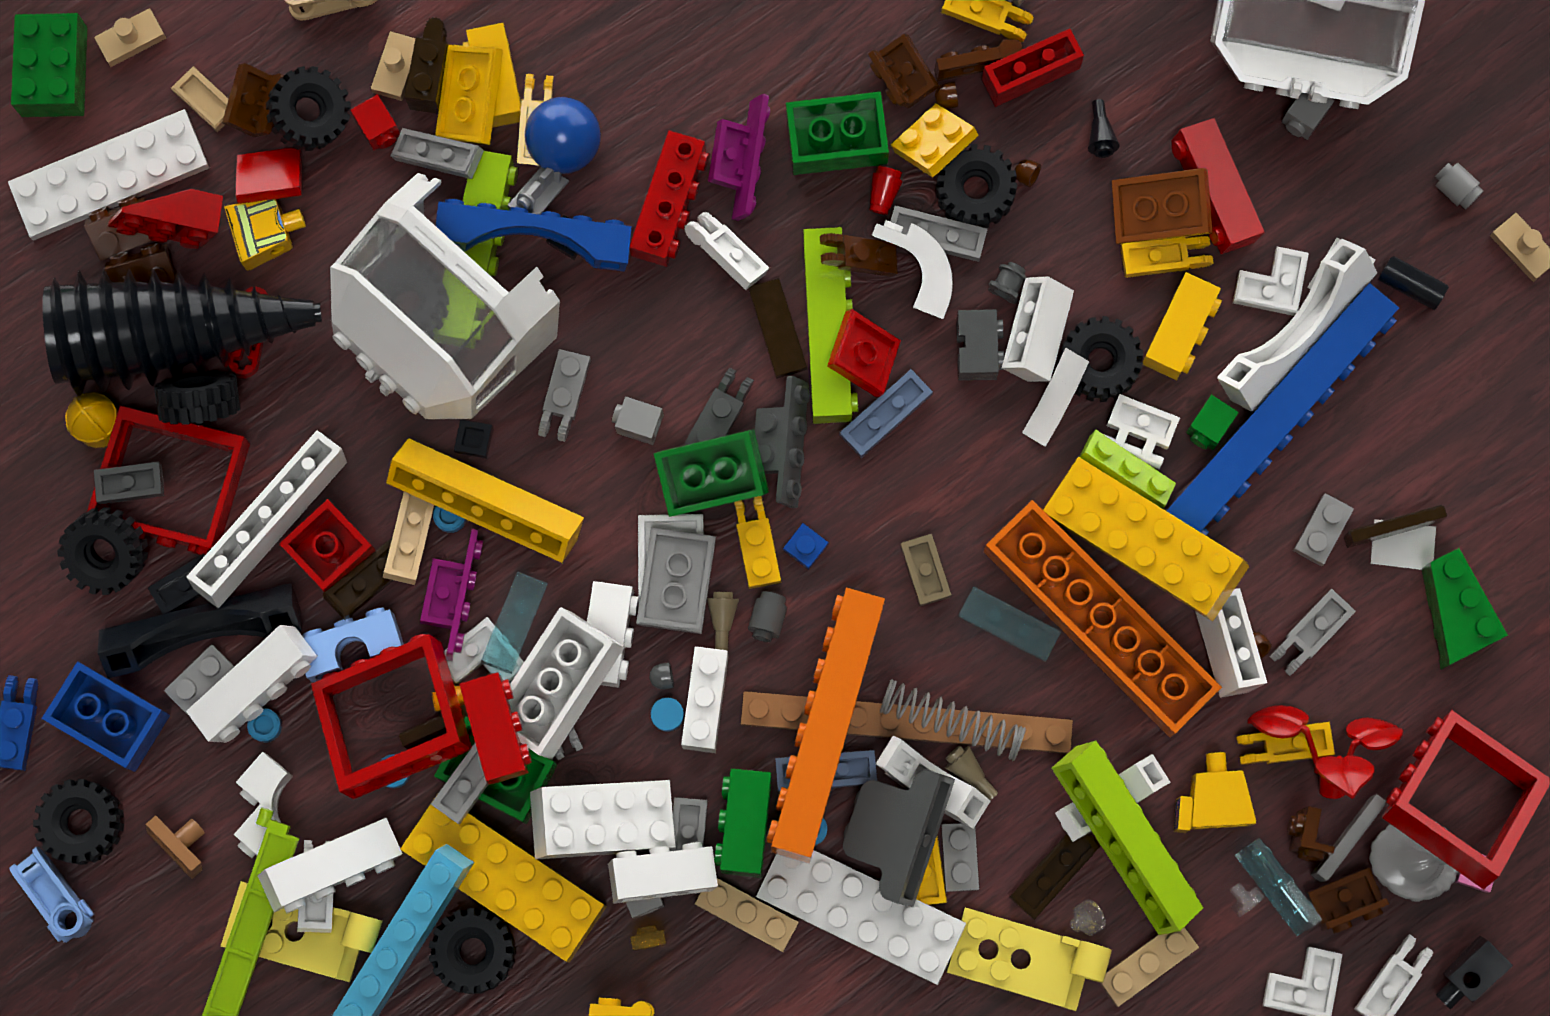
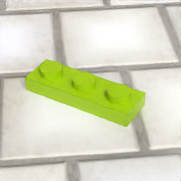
[1080,430,1176,509]

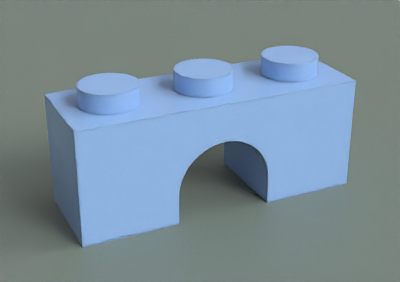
[303,608,404,682]

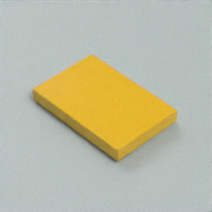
[435,45,503,145]

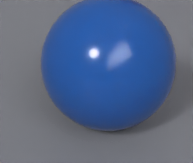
[524,97,601,174]

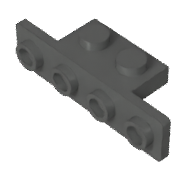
[755,376,810,508]

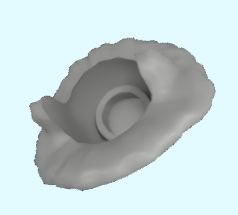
[1369,821,1459,902]

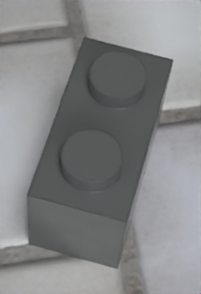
[956,309,1004,381]

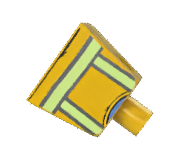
[224,199,306,271]

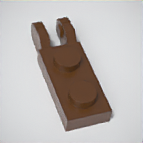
[934,38,1023,82]
[820,233,898,277]

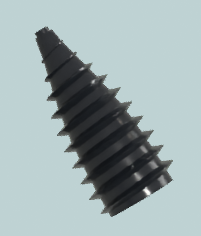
[43,268,322,396]

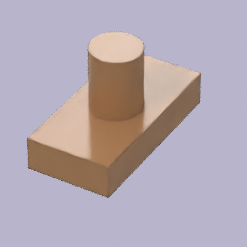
[145,815,205,879]

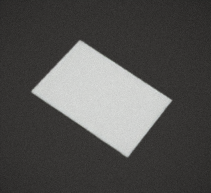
[1371,519,1436,570]

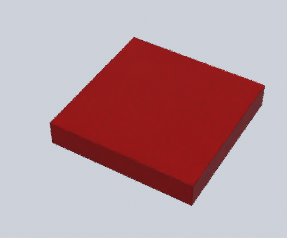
[236,148,302,204]
[827,309,901,397]

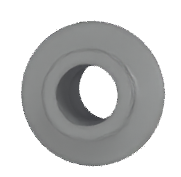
[1435,163,1484,210]

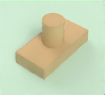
[94,8,166,67]
[371,31,415,101]
[1490,213,1550,282]

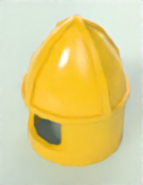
[65,392,118,448]

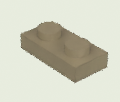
[900,534,952,607]

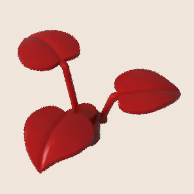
[1247,705,1403,799]

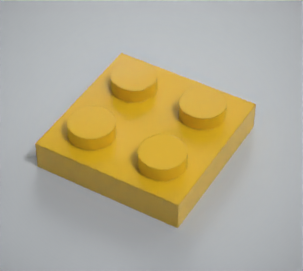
[891,103,979,178]

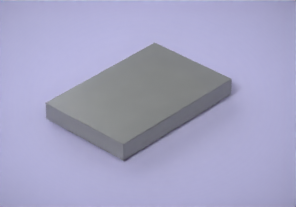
[636,527,716,634]

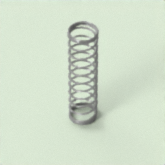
[880,679,1026,761]

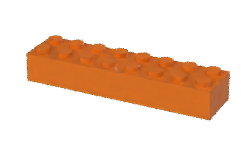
[983,500,1222,738]
[767,587,885,863]

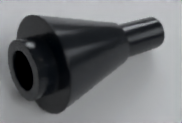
[1088,99,1120,158]

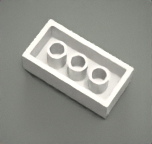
[508,607,625,759]
[530,780,675,859]

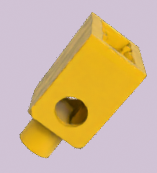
[1190,752,1256,830]

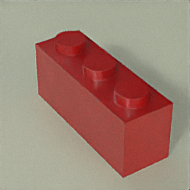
[982,28,1084,107]
[459,672,532,785]

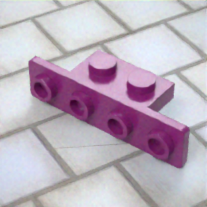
[708,94,770,221]
[420,529,483,661]

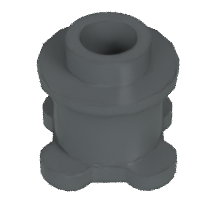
[988,262,1028,304]

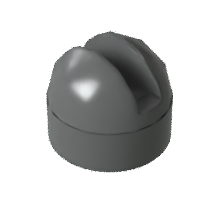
[649,662,674,690]

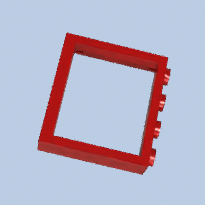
[87,406,250,556]
[311,634,472,799]
[1382,710,1550,890]

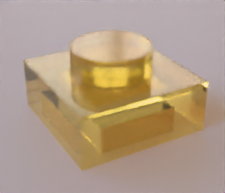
[630,925,667,951]

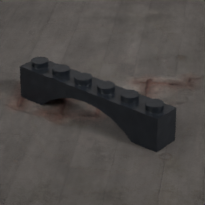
[97,583,301,678]

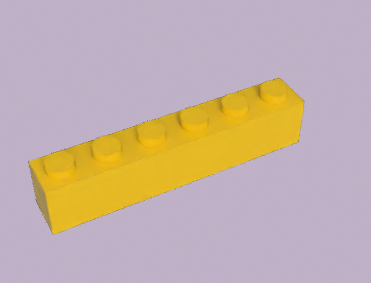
[386,438,584,563]

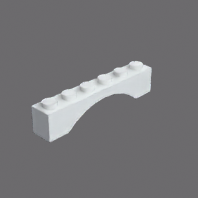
[1217,239,1377,412]

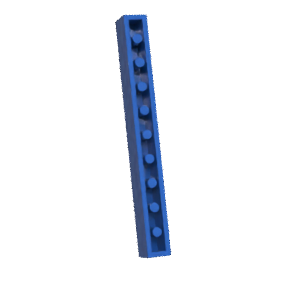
[1167,283,1399,536]

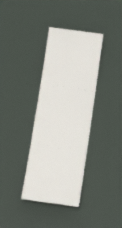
[1022,348,1089,447]

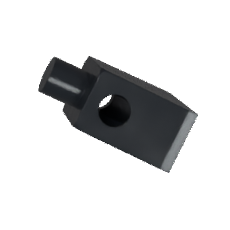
[1436,936,1513,1010]

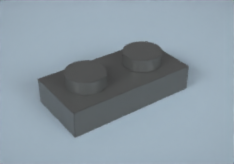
[94,462,165,504]

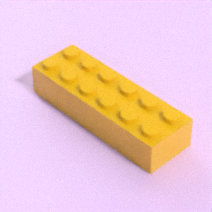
[1043,457,1249,622]
[400,794,607,963]

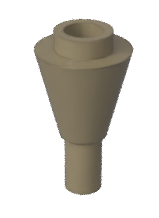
[707,592,739,651]
[945,746,998,800]

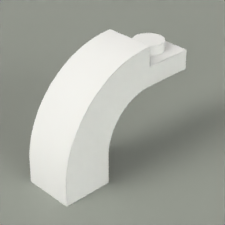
[872,220,953,319]
[876,736,990,829]
[1055,754,1171,842]

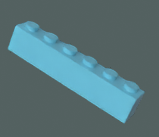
[332,844,474,1016]

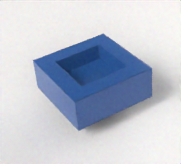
[783,523,829,570]

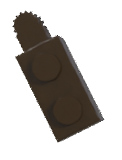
[404,17,448,114]

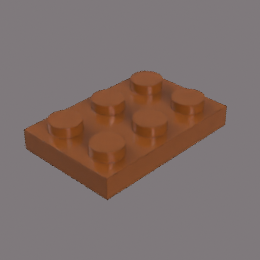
[1112,168,1212,245]

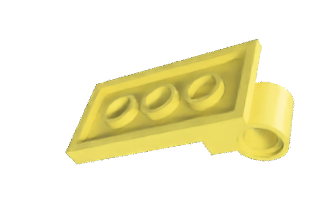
[221,881,382,982]
[946,907,1112,1011]

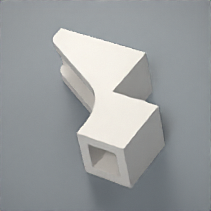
[234,752,293,858]

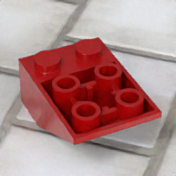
[107,189,223,249]

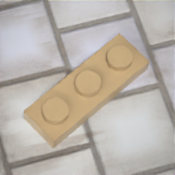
[383,492,434,585]
[695,878,799,952]
[1099,927,1199,1007]

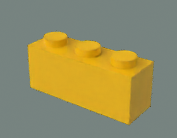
[463,23,521,128]
[1143,272,1222,381]

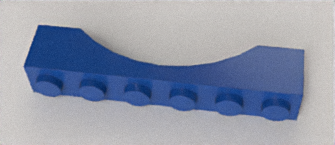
[436,199,632,272]

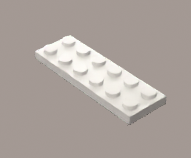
[8,109,210,241]
[756,850,966,985]

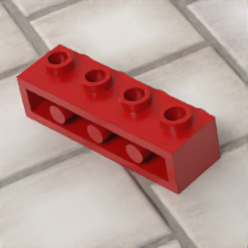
[1171,118,1265,254]
[629,130,710,267]

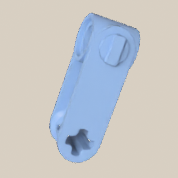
[9,846,95,943]

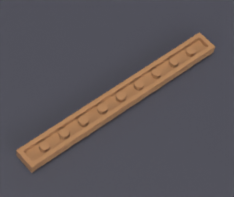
[741,691,1073,754]

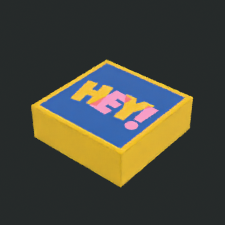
[1173,796,1194,833]

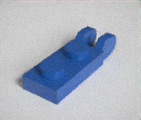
[0,675,38,771]

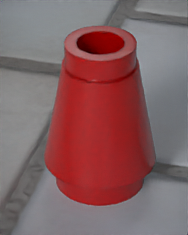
[869,166,903,215]

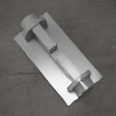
[507,167,569,215]

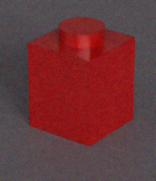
[350,94,400,151]

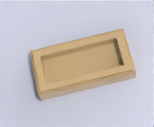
[171,66,229,132]

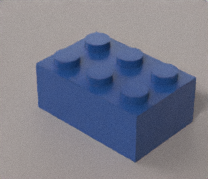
[41,661,170,772]

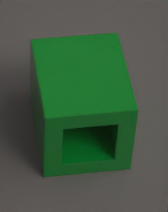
[1186,394,1239,450]

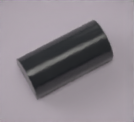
[1377,256,1449,311]

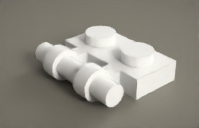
[1104,394,1180,469]

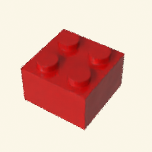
[279,499,376,592]

